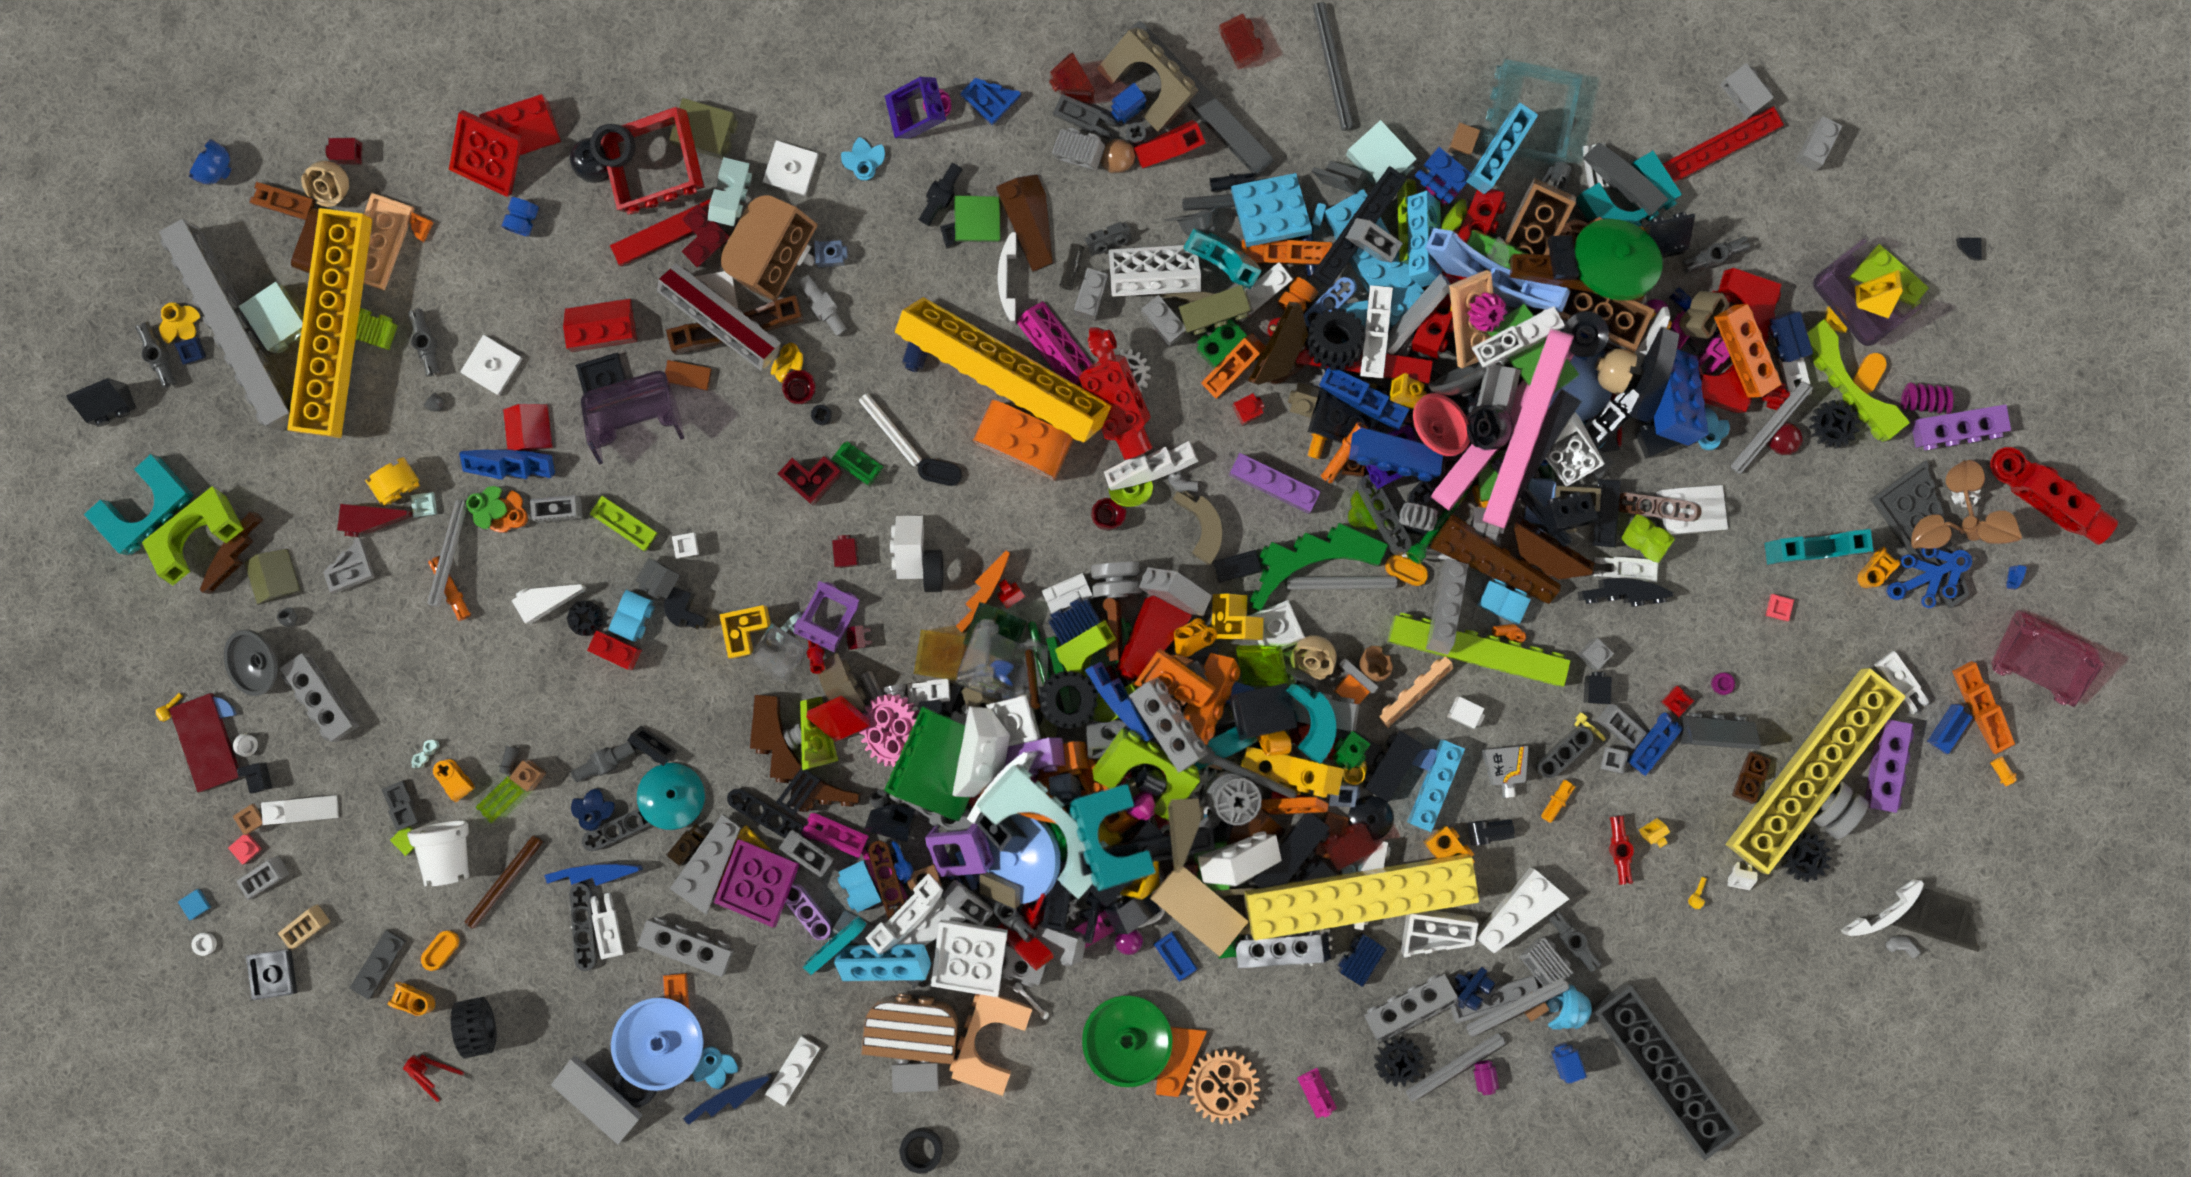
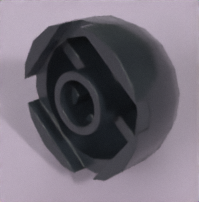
[569,137,609,183]
[1467,405,1513,450]

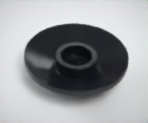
[1563,311,1609,357]
[1348,796,1393,841]

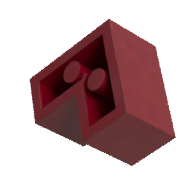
[681,204,730,268]
[777,456,844,506]

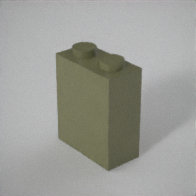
[669,98,738,160]

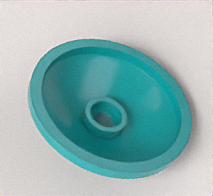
[637,763,705,830]

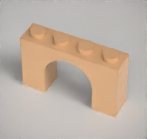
[949,994,1033,1096]

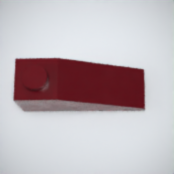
[337,504,413,537]

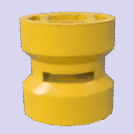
[1343,760,1367,785]

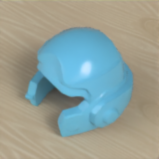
[1546,984,1592,1030]

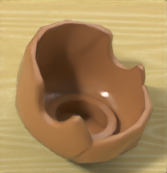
[1101,139,1136,173]
[1359,645,1393,682]

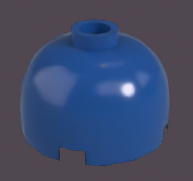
[188,139,232,185]

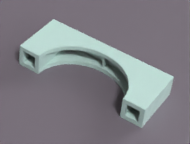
[976,764,1109,899]

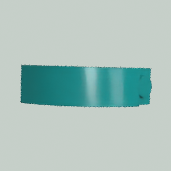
[1183,228,1262,289]
[1286,684,1336,764]
[1194,726,1258,770]

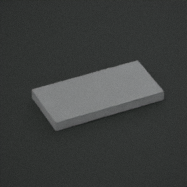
[551,1055,643,1144]

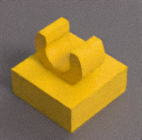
[1639,818,1670,848]

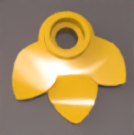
[159,303,201,344]
[771,342,803,383]

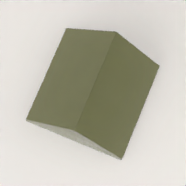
[244,549,301,605]

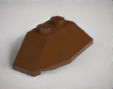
[1514,515,1595,580]

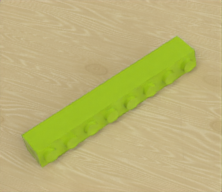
[1387,613,1571,687]

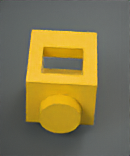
[1389,373,1427,409]

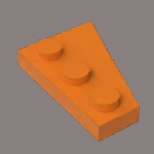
[1134,648,1215,708]
[1156,1026,1207,1097]

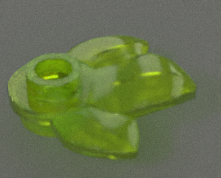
[1348,490,1386,530]

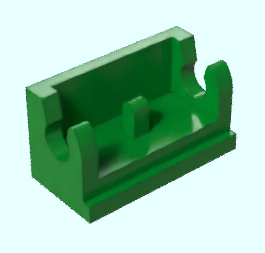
[831,441,883,487]

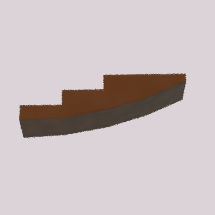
[200,512,264,594]

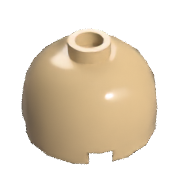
[301,161,349,207]
[1595,349,1637,395]
[1290,635,1337,680]

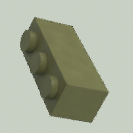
[1179,285,1253,336]

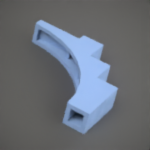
[1425,228,1570,312]

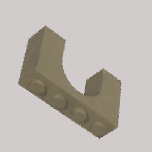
[1097,27,1199,132]

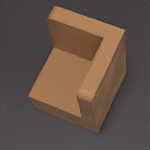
[1447,123,1480,155]

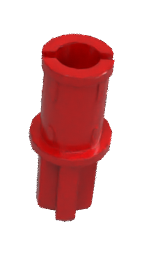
[807,640,825,674]

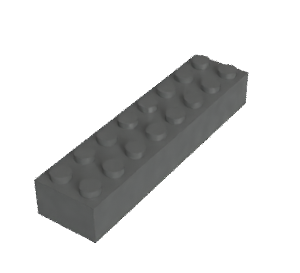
[1591,982,1741,1161]

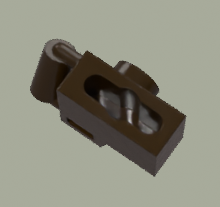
[666,824,709,866]

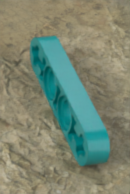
[802,916,867,975]

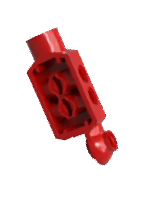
[1079,327,1152,460]
[1990,447,2118,545]

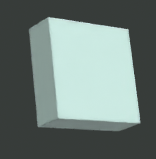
[410,492,437,518]

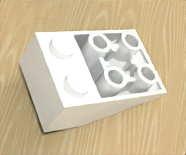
[1545,412,1605,486]

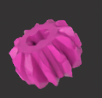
[1467,292,1507,332]

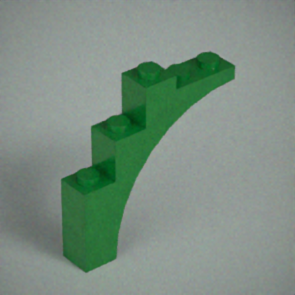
[1250,523,1388,611]

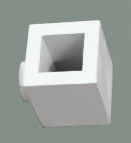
[1447,697,1485,729]

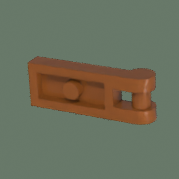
[249,182,316,221]
[1103,598,1123,661]

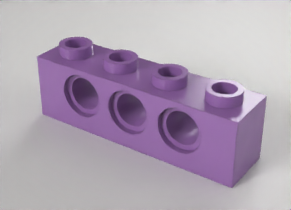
[1911,404,2011,451]
[1865,719,1914,813]

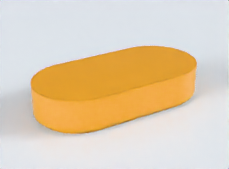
[1852,353,1887,394]
[1385,555,1428,586]
[421,930,460,971]

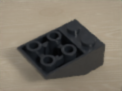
[1644,212,1695,258]

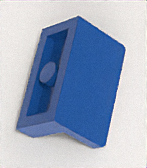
[1927,704,1973,754]

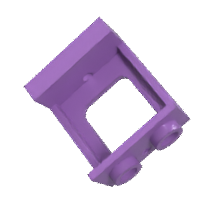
[794,581,859,652]
[925,823,995,877]

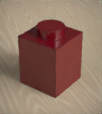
[325,138,362,165]
[832,535,859,568]

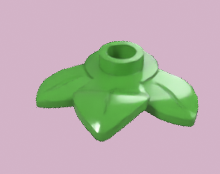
[466,486,507,529]

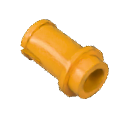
[1990,756,2017,786]

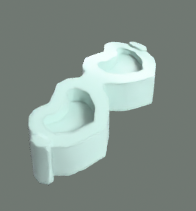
[776,612,803,643]
[411,740,439,769]

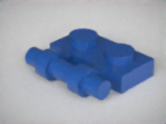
[1415,147,1471,204]

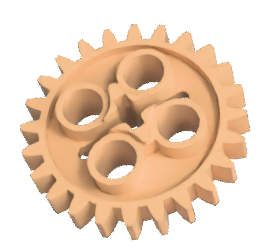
[1187,1049,1260,1124]

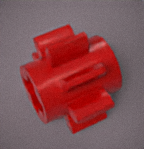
[1762,383,1790,410]

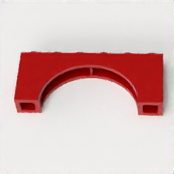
[1700,268,1781,413]

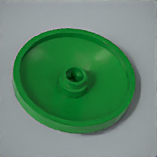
[1574,219,1663,301]
[1082,995,1173,1087]

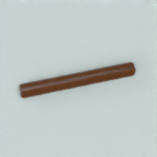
[465,835,543,929]

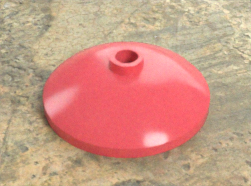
[1413,393,1470,456]

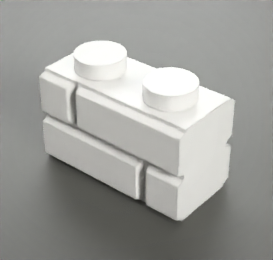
[1042,573,1093,613]

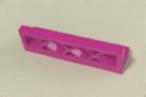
[1016,301,1092,386]

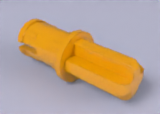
[1308,433,1328,459]
[1541,780,1576,823]

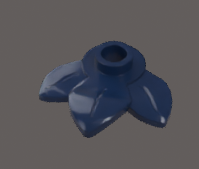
[571,788,615,831]

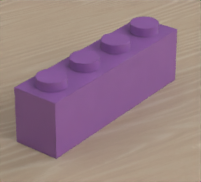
[1228,453,1320,514]
[1004,738,1066,776]

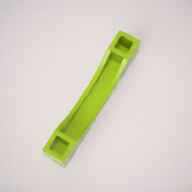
[1807,319,1910,442]

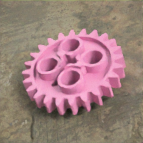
[859,693,920,767]

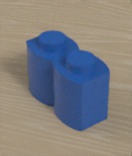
[1111,83,1146,124]
[1551,1043,1587,1083]

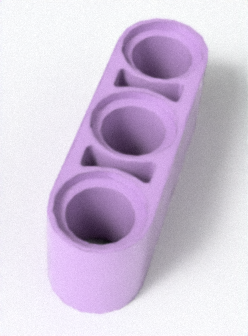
[785,883,833,940]

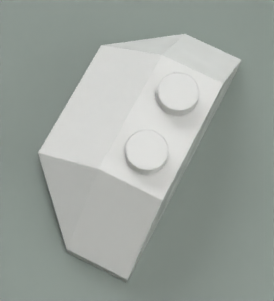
[952,707,1010,797]

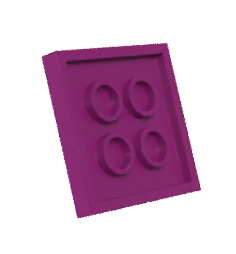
[714,839,800,928]

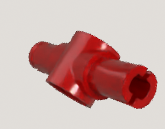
[1609,815,1634,885]

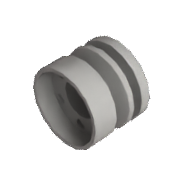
[1205,771,1261,825]

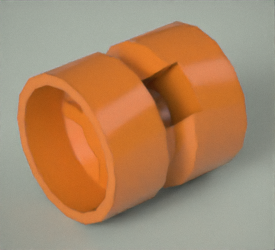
[1277,276,1319,314]

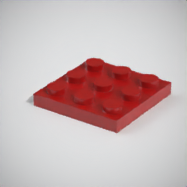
[448,110,523,197]

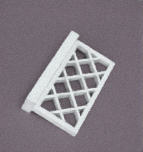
[1109,245,1201,297]

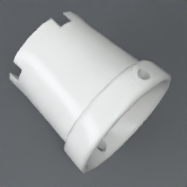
[407,821,470,886]

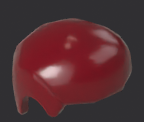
[782,370,816,405]
[1766,422,1803,455]
[1091,498,1127,531]

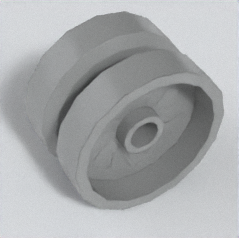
[1091,562,1142,598]
[1811,781,1869,839]

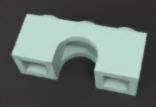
[708,157,752,226]

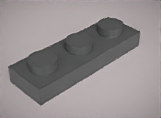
[350,929,407,1000]

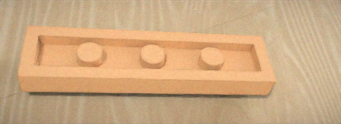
[1379,656,1453,728]

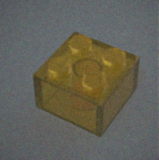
[914,629,967,681]

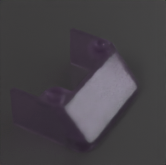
[1813,235,1924,346]
[581,371,685,465]

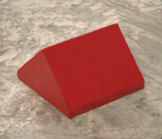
[503,404,553,451]

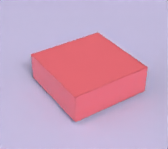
[1765,594,1794,622]

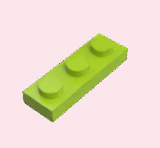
[590,496,659,552]

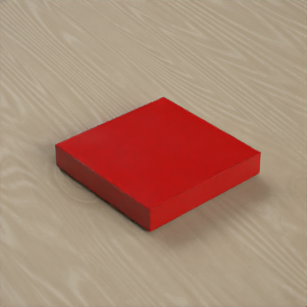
[806,695,870,742]

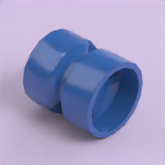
[501,197,539,237]

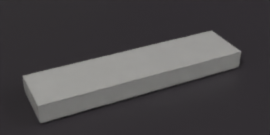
[1386,273,1451,355]
[1450,975,1539,1024]

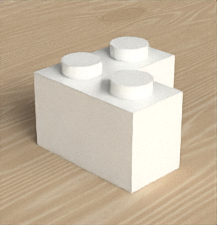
[890,516,924,579]

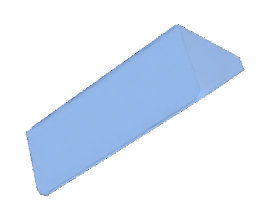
[1524,478,1556,525]

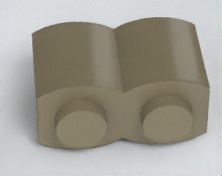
[1679,291,1729,339]

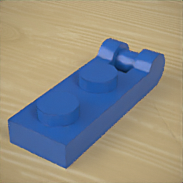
[1627,712,1682,776]

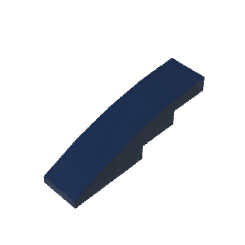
[683,1073,772,1126]

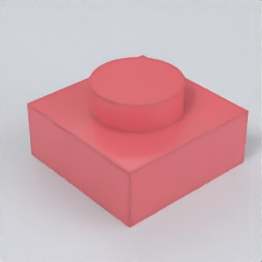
[228,834,262,865]

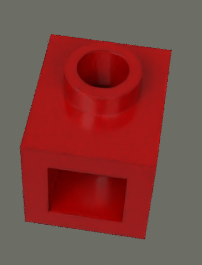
[1232,393,1265,426]

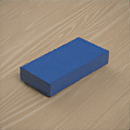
[1154,931,1198,982]

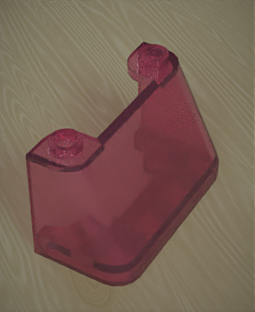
[1991,610,2105,707]

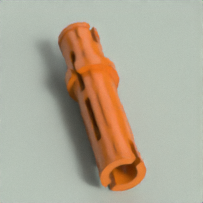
[1321,422,1368,483]
[428,556,472,621]

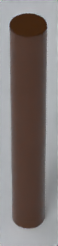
[1025,649,1040,709]

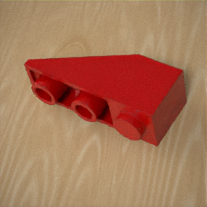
[1133,120,1206,168]

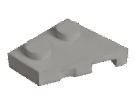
[323,537,375,594]

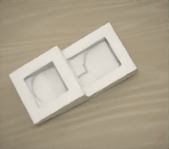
[907,679,951,707]

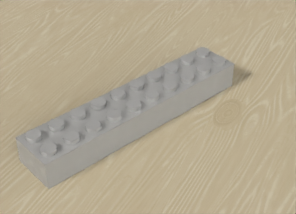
[159,219,292,431]

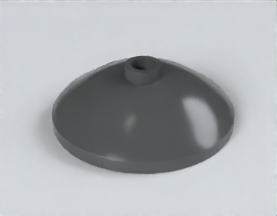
[1429,362,1486,396]
[224,630,278,696]

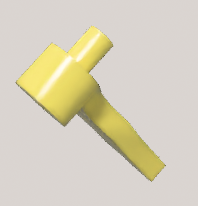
[1574,712,1606,742]

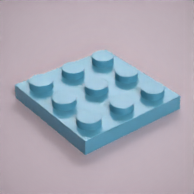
[1231,173,1312,247]

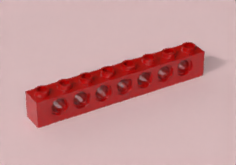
[1412,188,1507,359]

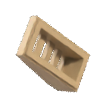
[278,905,330,951]

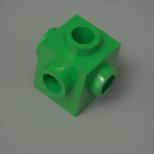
[1332,731,1370,770]

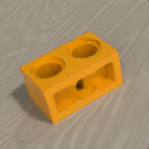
[1423,825,1475,863]

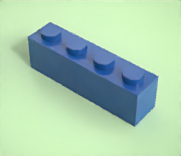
[1349,428,1443,481]

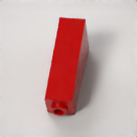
[1115,595,1192,681]

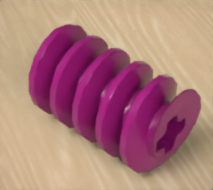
[1901,382,1954,414]

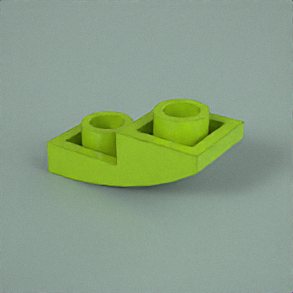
[1441,198,1468,231]

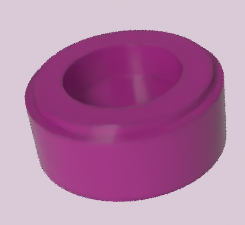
[1711,673,1735,695]

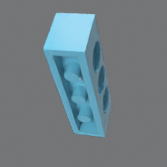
[1466,103,1538,194]
[1407,191,1442,287]
[1407,740,1465,832]
[834,944,932,981]

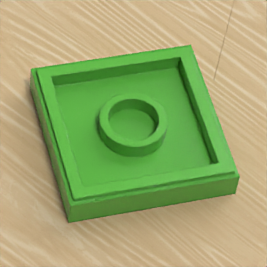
[954,196,1000,242]

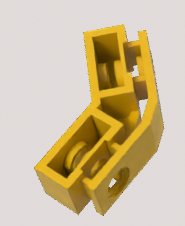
[1241,746,1344,798]

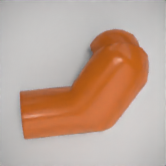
[1492,624,1526,643]

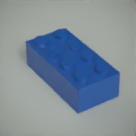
[1654,349,1709,446]

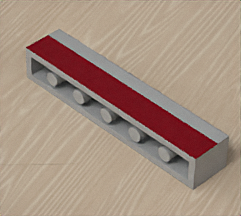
[657,263,781,371]

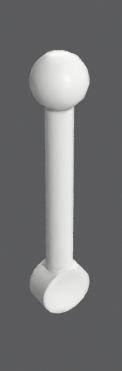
[1013,982,1049,1019]

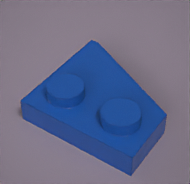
[960,78,1021,125]

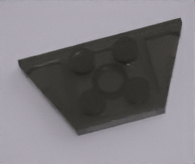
[1893,889,1980,952]

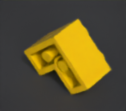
[1212,594,1264,640]
[719,605,772,659]

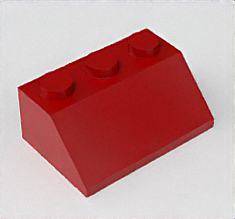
[479,94,561,155]
[563,298,638,352]

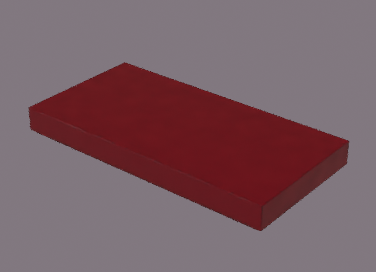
[169,693,241,793]

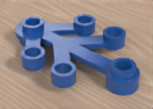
[1886,548,1972,608]

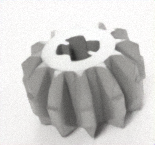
[1399,502,1438,531]

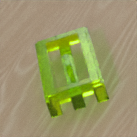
[475,776,525,823]

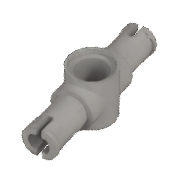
[798,275,847,337]

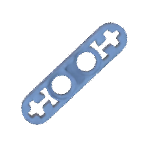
[1303,277,1357,341]

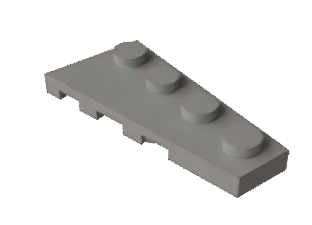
[670,814,742,915]

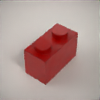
[587,630,642,670]

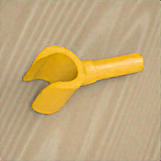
[155,693,183,722]
[1688,877,1707,909]

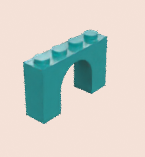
[1576,151,1682,227]
[83,454,194,555]
[1764,529,1874,565]
[1070,784,1156,891]

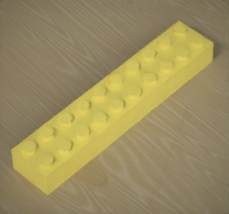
[1725,668,1906,874]
[1244,854,1479,940]

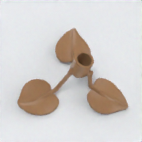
[1911,460,2022,549]

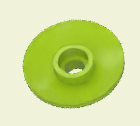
[1109,481,1153,507]

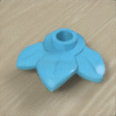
[841,137,885,181]
[1698,408,1730,450]
[692,1046,738,1089]

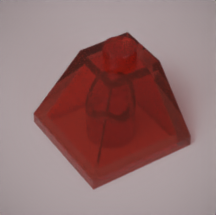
[1049,52,1095,104]

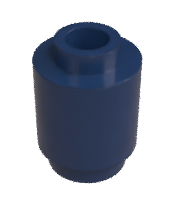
[902,342,928,372]

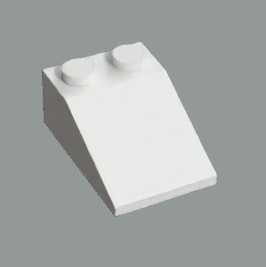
[1656,485,1728,535]

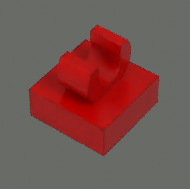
[997,579,1025,609]
[1661,686,1694,717]

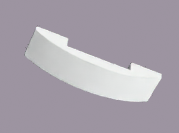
[998,232,1017,324]
[865,873,943,955]
[1841,879,1924,936]

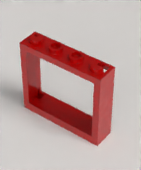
[601,107,705,215]

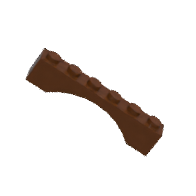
[666,295,804,355]

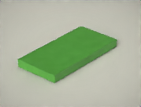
[1487,304,1580,394]

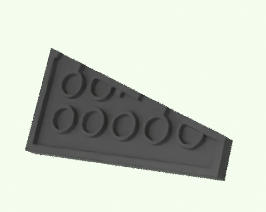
[1870,460,1970,608]

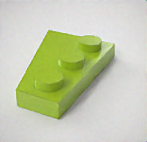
[1848,244,1929,305]
[800,696,839,770]

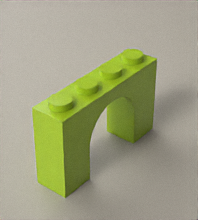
[142,486,244,586]
[1055,620,1140,723]
[1093,727,1200,821]

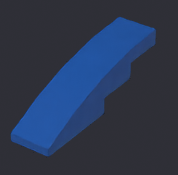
[1319,367,1409,431]
[459,450,555,480]
[1085,662,1155,741]
[544,863,643,886]

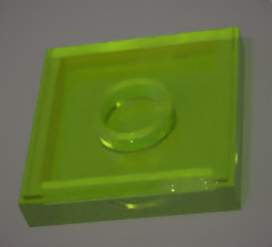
[1236,645,1289,686]

